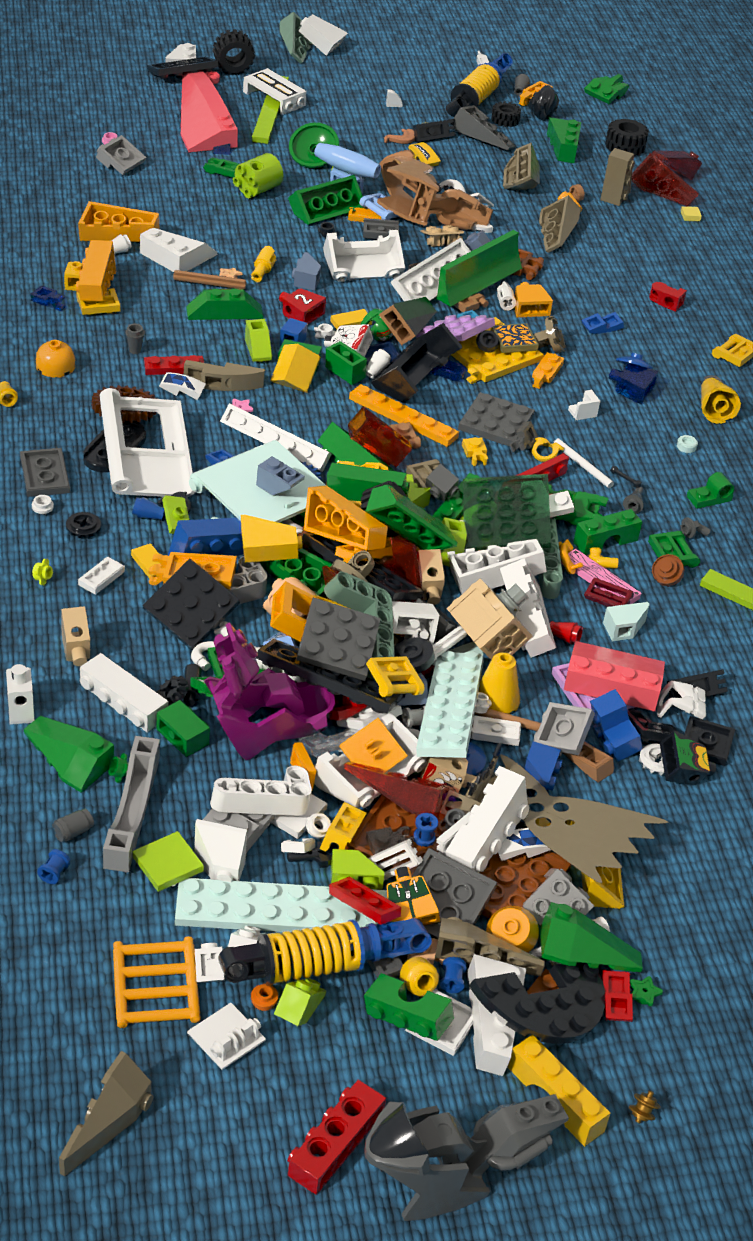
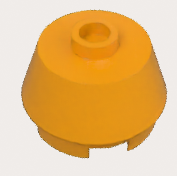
[486,906,539,953]

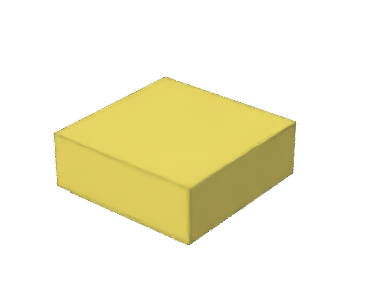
[681,206,701,221]

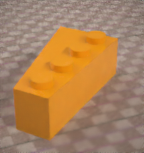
[76,240,117,301]
[304,486,388,550]

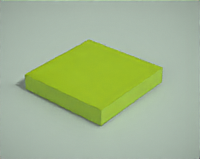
[132,831,204,892]

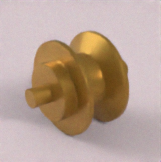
[629,1090,661,1124]

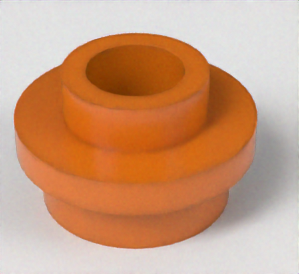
[251,984,278,1011]

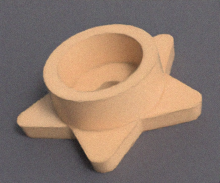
[219,268,243,278]

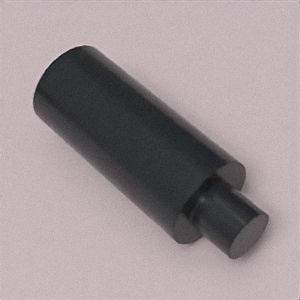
[184,664,202,706]

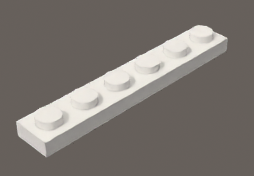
[220,403,331,472]

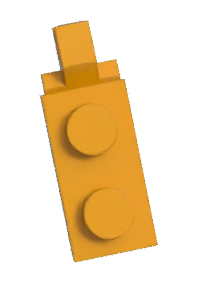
[519,81,553,106]
[532,352,565,389]

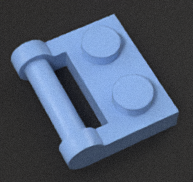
[359,193,400,220]

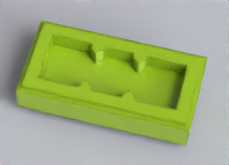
[162,495,189,534]

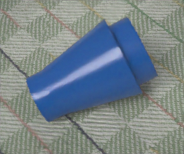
[132,497,165,520]

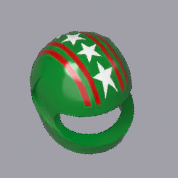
[360,308,394,342]

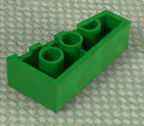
[259,549,335,599]

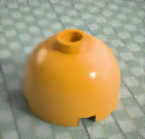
[36,340,75,378]

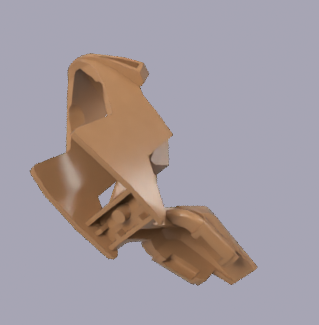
[377,149,493,230]

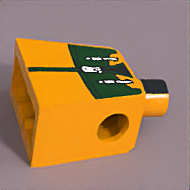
[387,866,440,925]

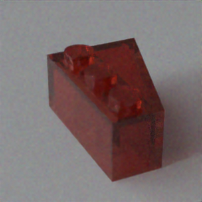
[348,406,412,467]

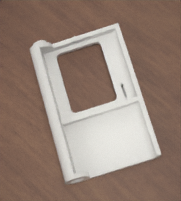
[100,388,195,497]

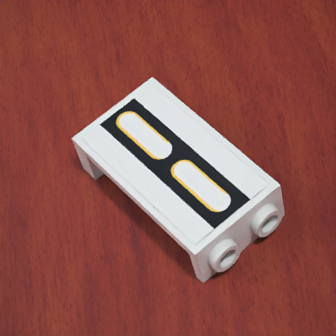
[243,68,307,115]

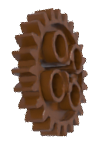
[92,385,157,423]

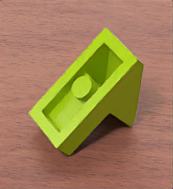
[406,474,431,508]

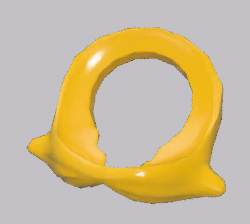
[532,437,564,462]

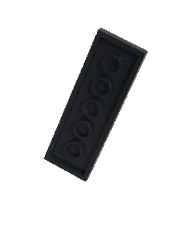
[302,533,424,602]
[255,639,403,714]

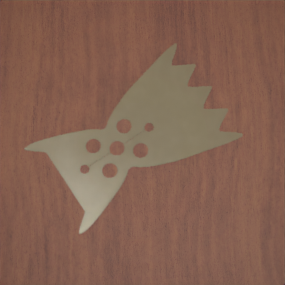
[438,754,668,883]

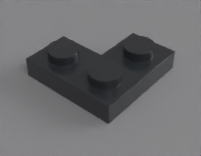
[627,709,678,743]

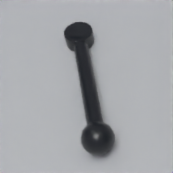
[610,466,641,488]

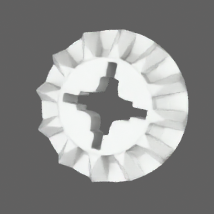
[639,744,664,776]

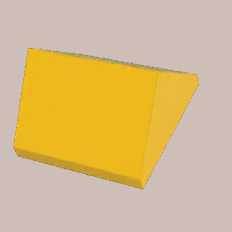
[270,344,321,393]
[581,866,624,909]

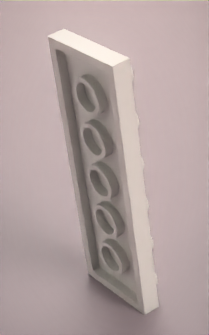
[390,238,471,301]

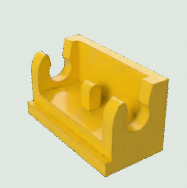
[320,802,367,852]

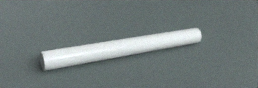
[554,438,614,488]

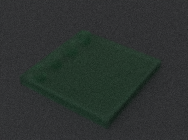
[463,474,551,552]

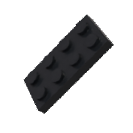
[147,56,218,78]

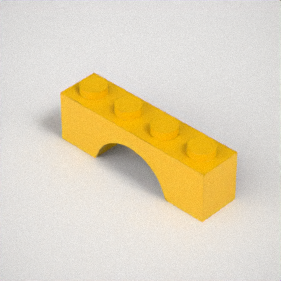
[508,1035,610,1147]

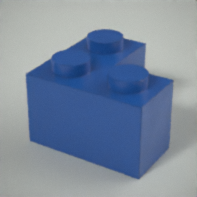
[590,689,643,762]

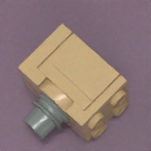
[446,578,533,660]

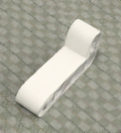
[210,766,312,816]

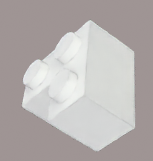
[392,601,440,645]

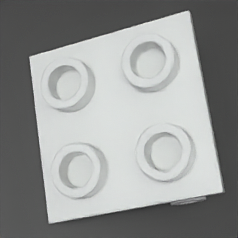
[187,1003,266,1070]

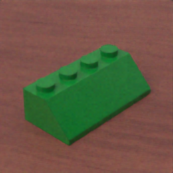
[288,175,364,225]
[318,422,395,471]
[365,485,457,550]

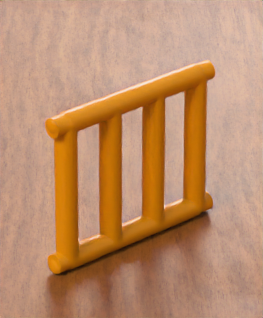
[113,937,200,1028]

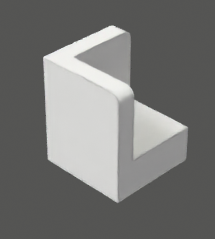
[568,390,600,420]

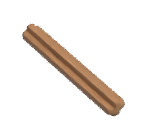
[173,270,246,290]

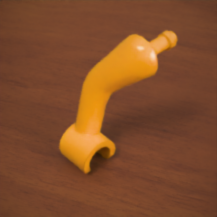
[558,539,583,574]

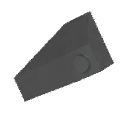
[450,105,516,150]

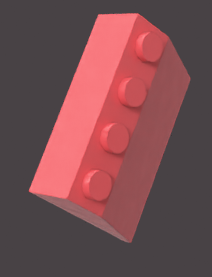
[564,641,665,711]

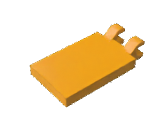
[148,552,237,589]

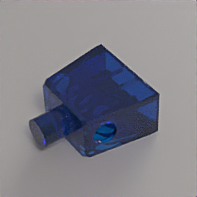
[609,364,658,404]

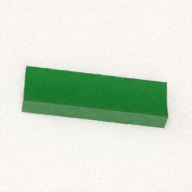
[437,230,522,307]

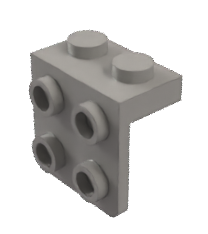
[523,868,594,926]

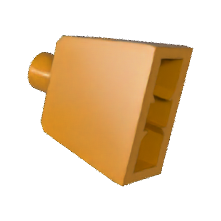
[515,282,553,317]

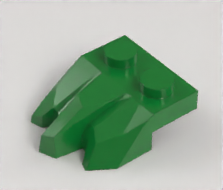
[584,74,629,104]

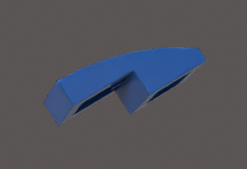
[581,312,624,334]

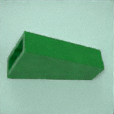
[327,462,410,502]

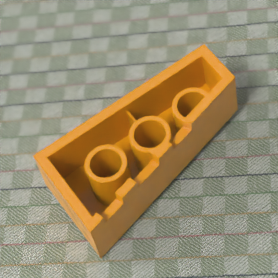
[78,201,160,242]

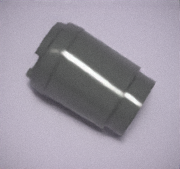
[52,808,94,842]

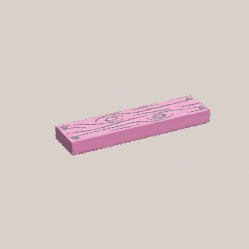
[561,549,641,604]

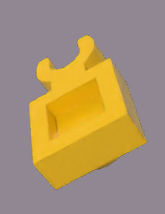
[462,437,488,466]

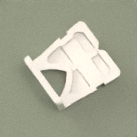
[657,681,706,719]

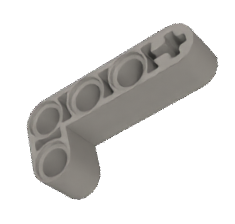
[227,556,267,604]

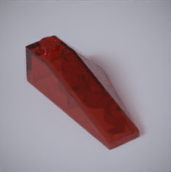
[631,153,699,207]
[344,761,450,818]

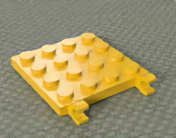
[451,317,544,384]

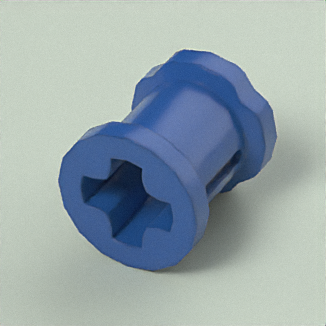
[413,813,438,846]
[37,849,70,884]
[440,957,467,993]

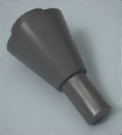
[623,487,643,514]

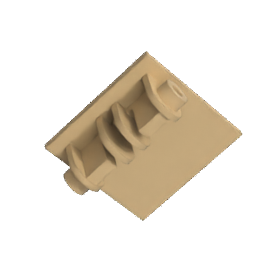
[420,225,464,247]

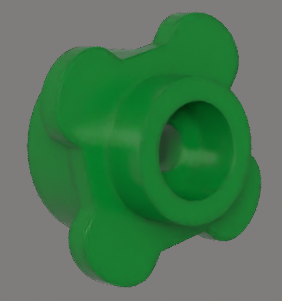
[108,753,129,783]

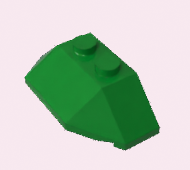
[186,289,263,320]

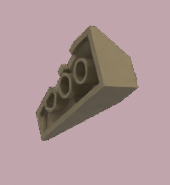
[539,195,581,253]

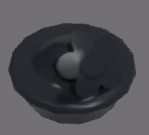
[476,330,499,352]

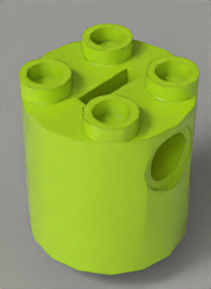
[233,153,284,198]

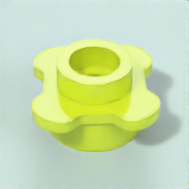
[32,559,53,586]

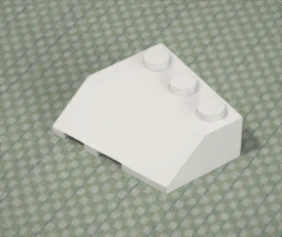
[140,228,217,272]

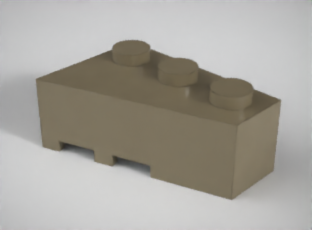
[601,148,635,206]

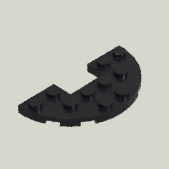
[469,962,605,1044]

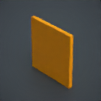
[339,718,408,785]

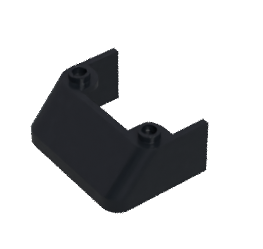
[370,323,462,402]

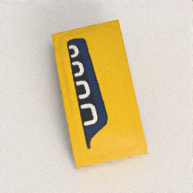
[409,142,441,167]

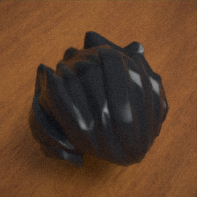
[529,85,559,121]

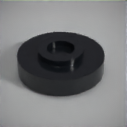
[394,637,435,674]

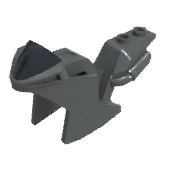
[364,1094,569,1221]

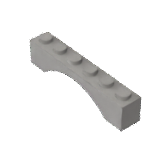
[103,736,160,872]

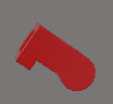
[649,282,687,312]

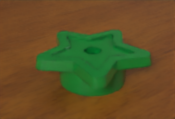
[630,976,663,1006]

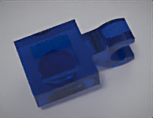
[30,285,66,311]

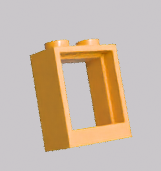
[270,581,319,642]

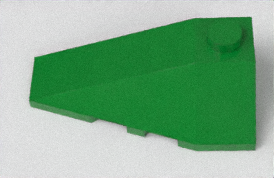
[24,716,114,793]

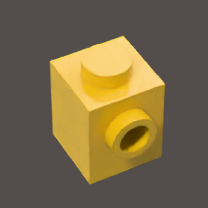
[64,261,83,291]

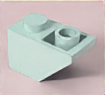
[603,602,649,641]

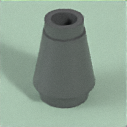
[514,74,530,96]
[125,324,145,354]

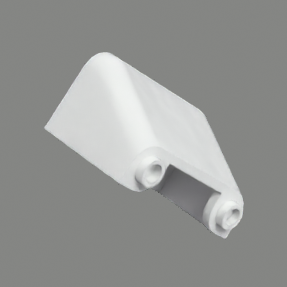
[323,230,405,282]
[314,712,427,808]

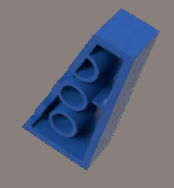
[168,518,244,556]

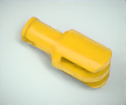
[251,246,276,282]

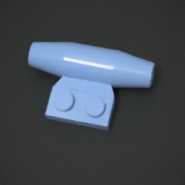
[315,143,381,194]

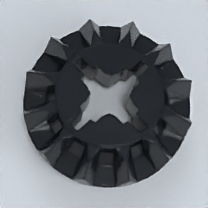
[66,512,101,538]
[156,675,189,706]

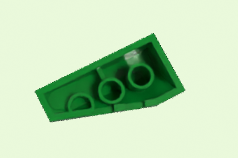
[540,902,643,972]

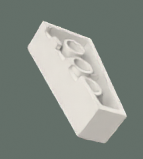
[500,558,556,658]

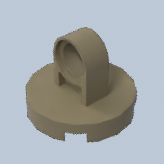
[533,316,565,354]
[330,551,375,582]

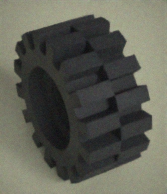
[491,101,521,127]

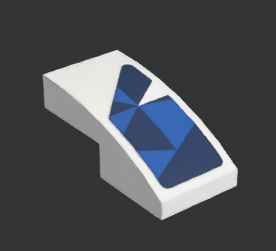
[159,373,206,400]
[498,828,551,861]

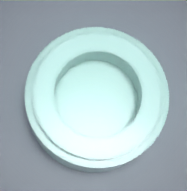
[677,435,698,453]

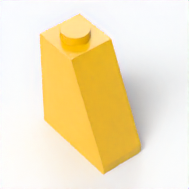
[241,515,302,563]

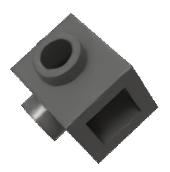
[425,464,459,501]

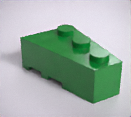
[547,117,581,163]

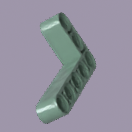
[492,511,563,599]
[324,571,394,681]

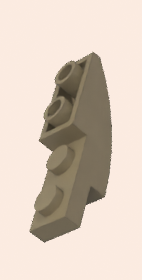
[184,360,265,391]

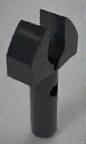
[287,841,335,868]

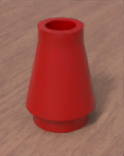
[550,621,583,644]

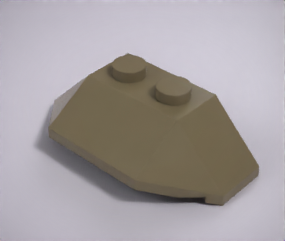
[503,143,540,190]

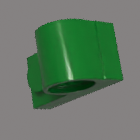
[687,472,734,509]

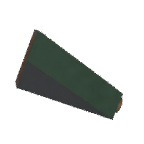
[379,297,437,346]

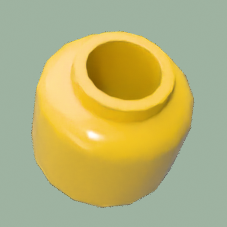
[400,957,439,996]

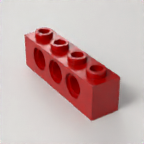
[287,1080,386,1195]

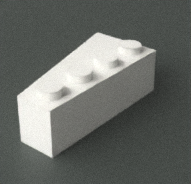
[447,539,547,594]
[446,766,529,873]
[467,954,526,1076]

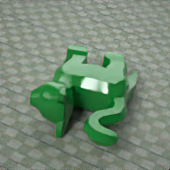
[545,484,609,526]

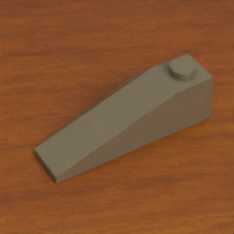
[435,917,545,976]
[59,1051,153,1176]

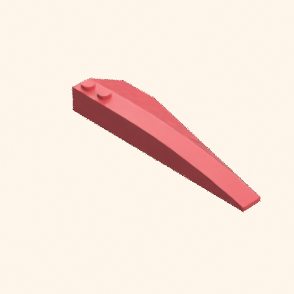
[181,70,238,152]

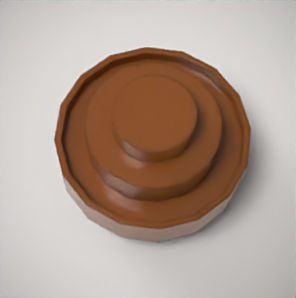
[652,554,685,586]

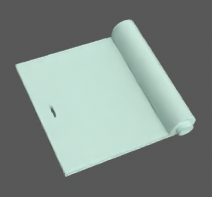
[189,440,326,523]

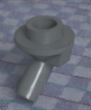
[681,517,710,538]

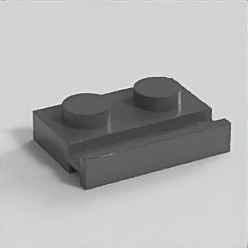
[363,218,399,240]

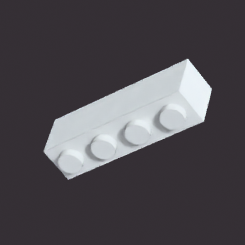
[80,653,168,732]

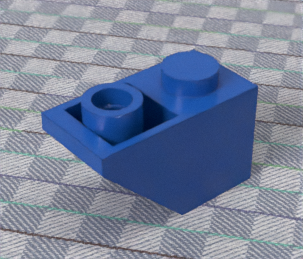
[525,741,563,792]

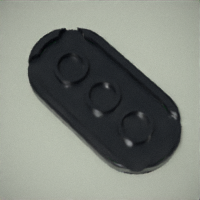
[83,420,146,472]

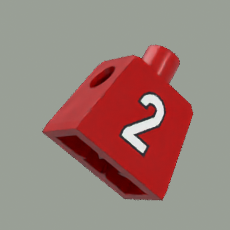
[279,288,326,325]

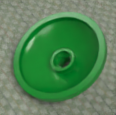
[289,123,339,168]

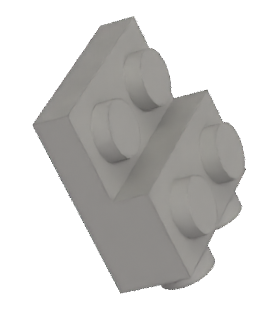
[96,135,146,175]
[534,702,595,756]
[203,808,275,853]

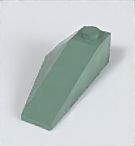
[280,12,312,64]

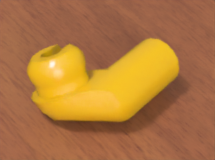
[588,547,618,569]

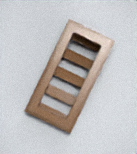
[562,741,614,782]

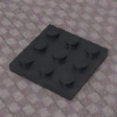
[142,558,240,651]

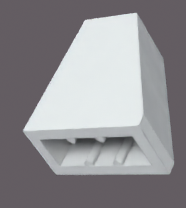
[299,15,348,56]

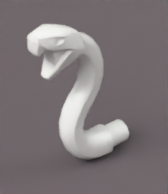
[191,621,228,671]

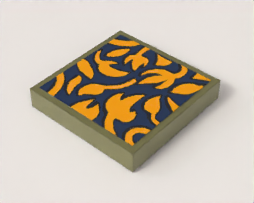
[491,323,539,353]

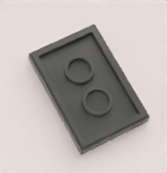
[20,448,70,497]

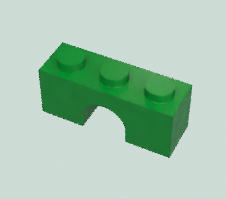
[573,509,642,555]
[364,973,454,1041]

